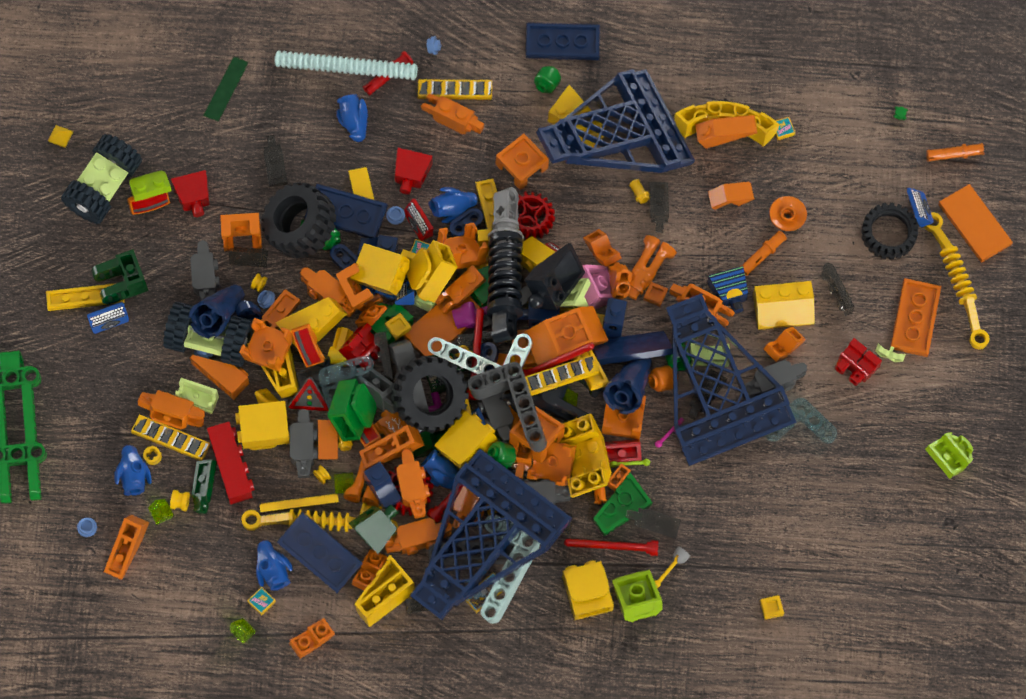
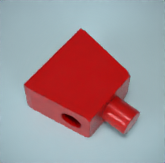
[395,148,433,195]
[171,170,210,217]

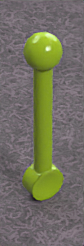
[610,458,650,468]

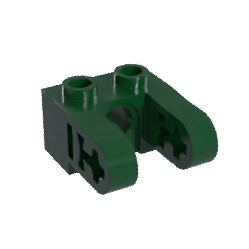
[91,249,149,304]

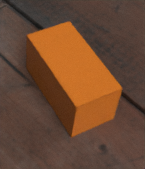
[607,463,631,492]

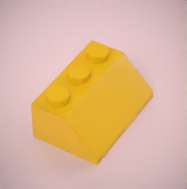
[753,281,815,330]

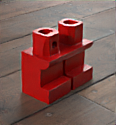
[338,322,385,371]
[834,338,882,386]

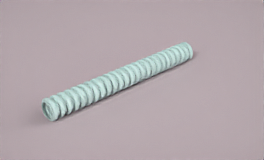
[275,50,417,80]

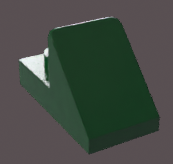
[413,430,448,459]

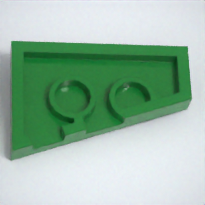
[593,472,652,536]

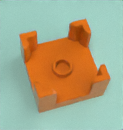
[496,134,549,190]
[220,213,262,251]
[437,223,488,270]
[336,263,383,312]
[239,318,293,372]
[601,396,646,440]
[509,406,565,464]
[527,441,577,486]

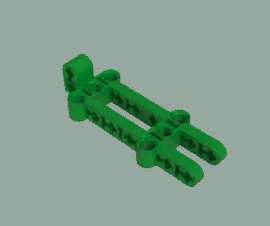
[0,350,47,504]

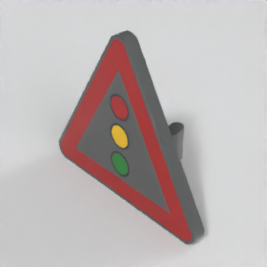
[288,377,330,412]

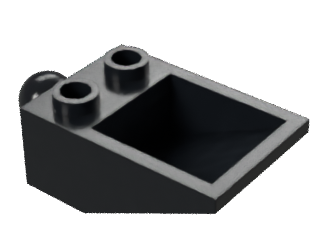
[525,243,585,310]

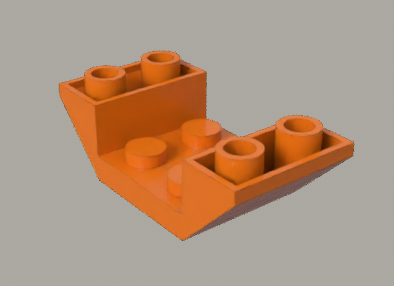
[523,306,608,366]

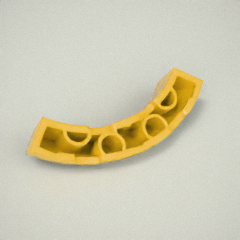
[675,101,780,146]

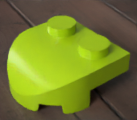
[129,170,172,202]
[925,432,973,479]

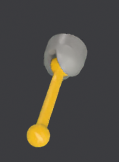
[655,546,690,588]

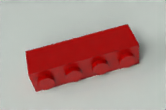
[207,422,255,505]

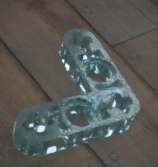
[319,356,374,410]
[765,398,838,444]

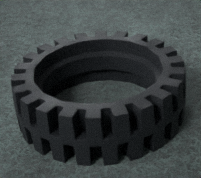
[861,202,919,260]

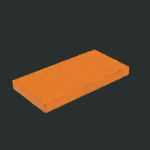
[938,184,1013,263]
[890,278,941,357]
[403,296,481,356]

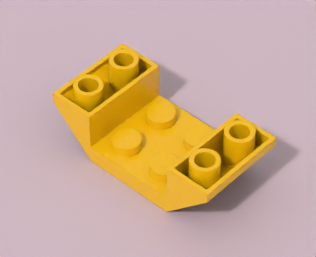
[560,413,611,498]

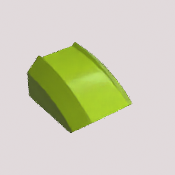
[612,570,663,623]

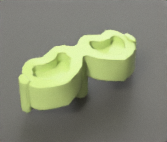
[875,343,906,362]

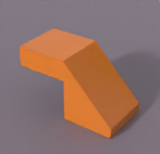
[708,182,754,210]
[583,229,622,267]
[763,326,806,362]

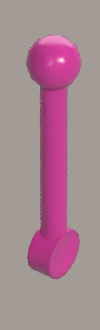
[655,417,684,448]

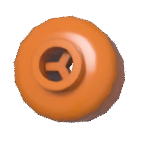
[648,365,678,392]

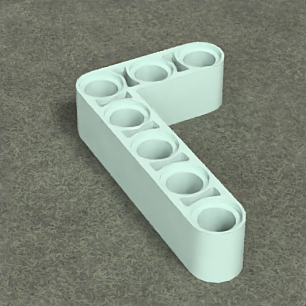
[428,334,533,382]
[481,515,539,624]

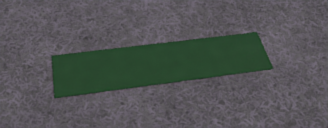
[203,57,249,121]

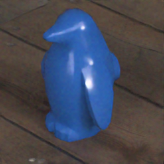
[337,94,368,142]
[428,187,478,223]
[114,445,152,496]
[420,449,459,490]
[256,540,293,590]

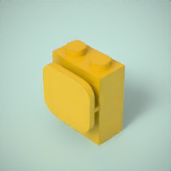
[407,240,457,303]
[350,243,410,296]
[235,401,290,450]
[434,411,498,469]
[562,560,614,621]

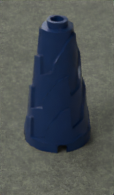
[189,285,245,339]
[603,358,652,414]

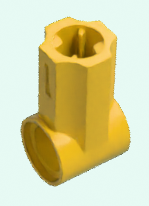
[328,327,353,367]

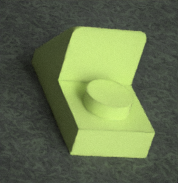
[560,278,591,309]

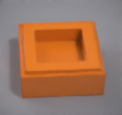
[643,282,668,307]

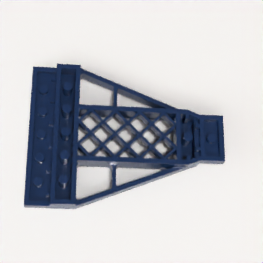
[536,69,695,173]
[666,293,796,466]
[410,449,572,620]

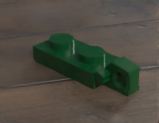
[191,459,217,515]

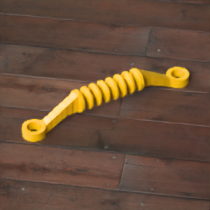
[924,212,990,350]
[241,509,398,536]

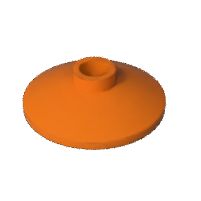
[769,196,807,231]

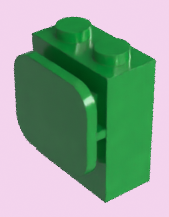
[327,379,376,441]

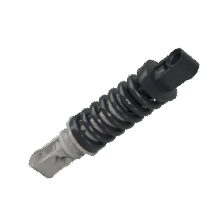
[486,187,524,344]

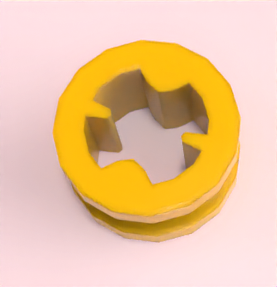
[251,273,267,292]
[143,446,162,465]
[313,465,331,485]

